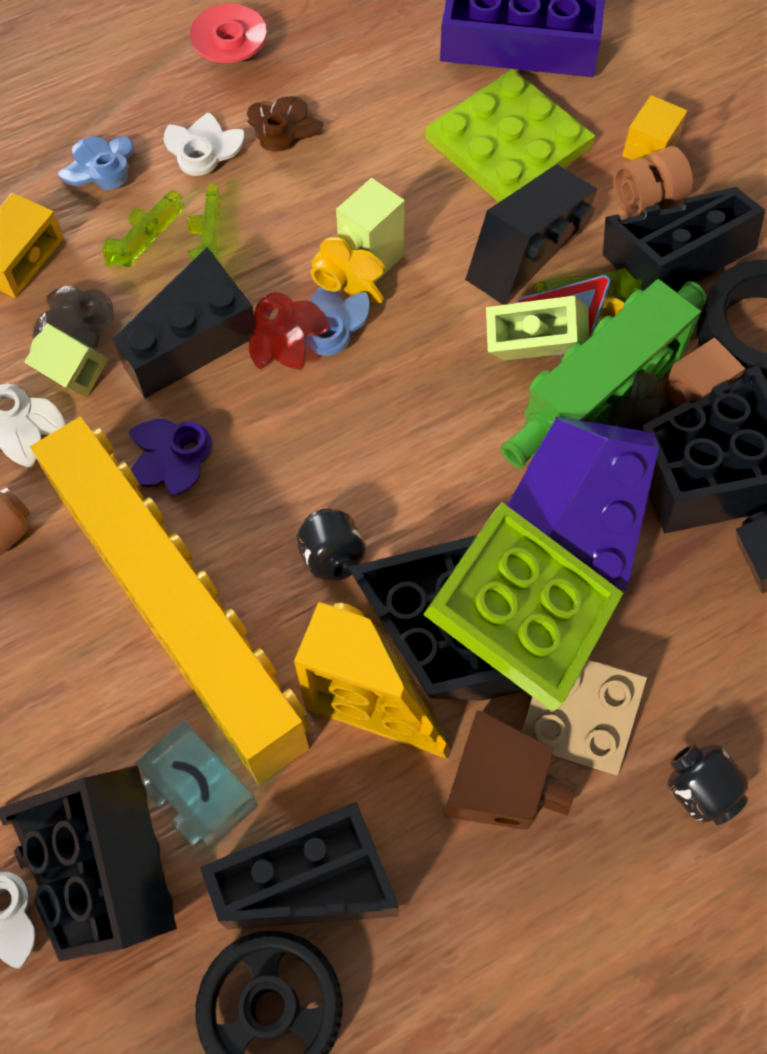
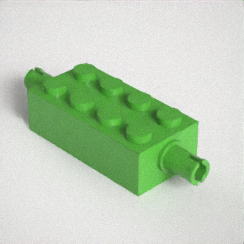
[500,279,707,468]

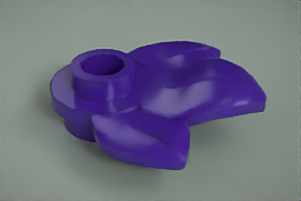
[128,418,213,496]

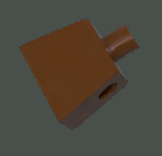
[445,710,576,830]

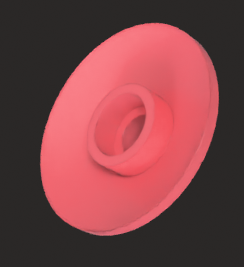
[190,4,267,63]

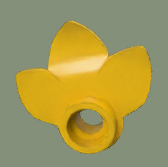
[310,237,386,303]

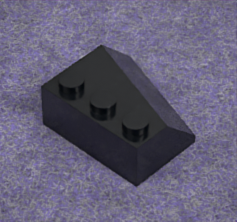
[641,364,767,534]
[348,535,524,701]
[0,765,177,962]

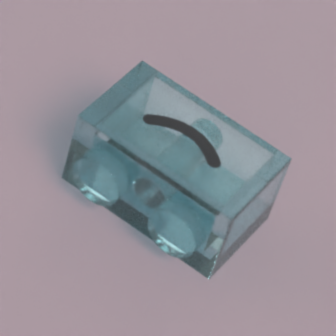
[135,720,258,850]

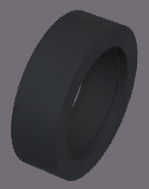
[697,260,767,381]

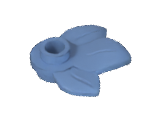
[58,136,134,190]
[285,286,370,356]

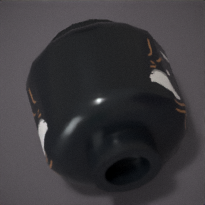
[297,509,366,580]
[668,743,748,825]

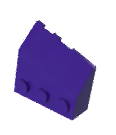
[506,416,659,590]

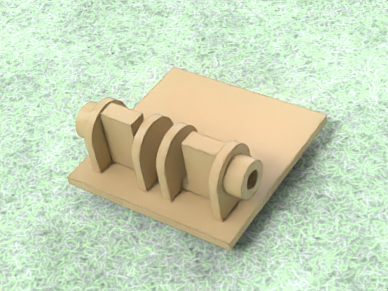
[522,659,647,776]

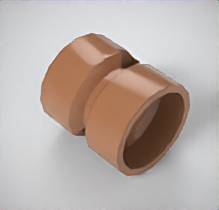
[613,146,693,217]

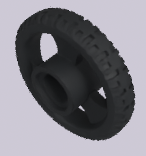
[195,930,343,1054]

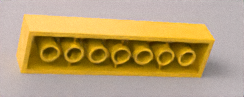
[30,416,310,785]

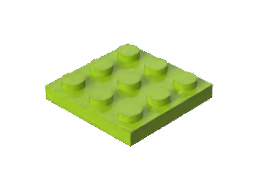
[425,69,595,203]
[423,502,623,712]

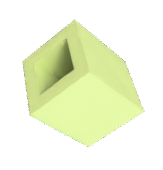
[24,323,109,397]

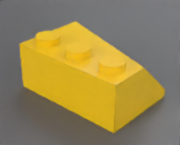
[294,602,451,759]

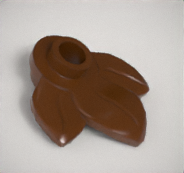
[247,96,324,151]

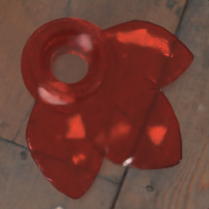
[249,292,330,370]

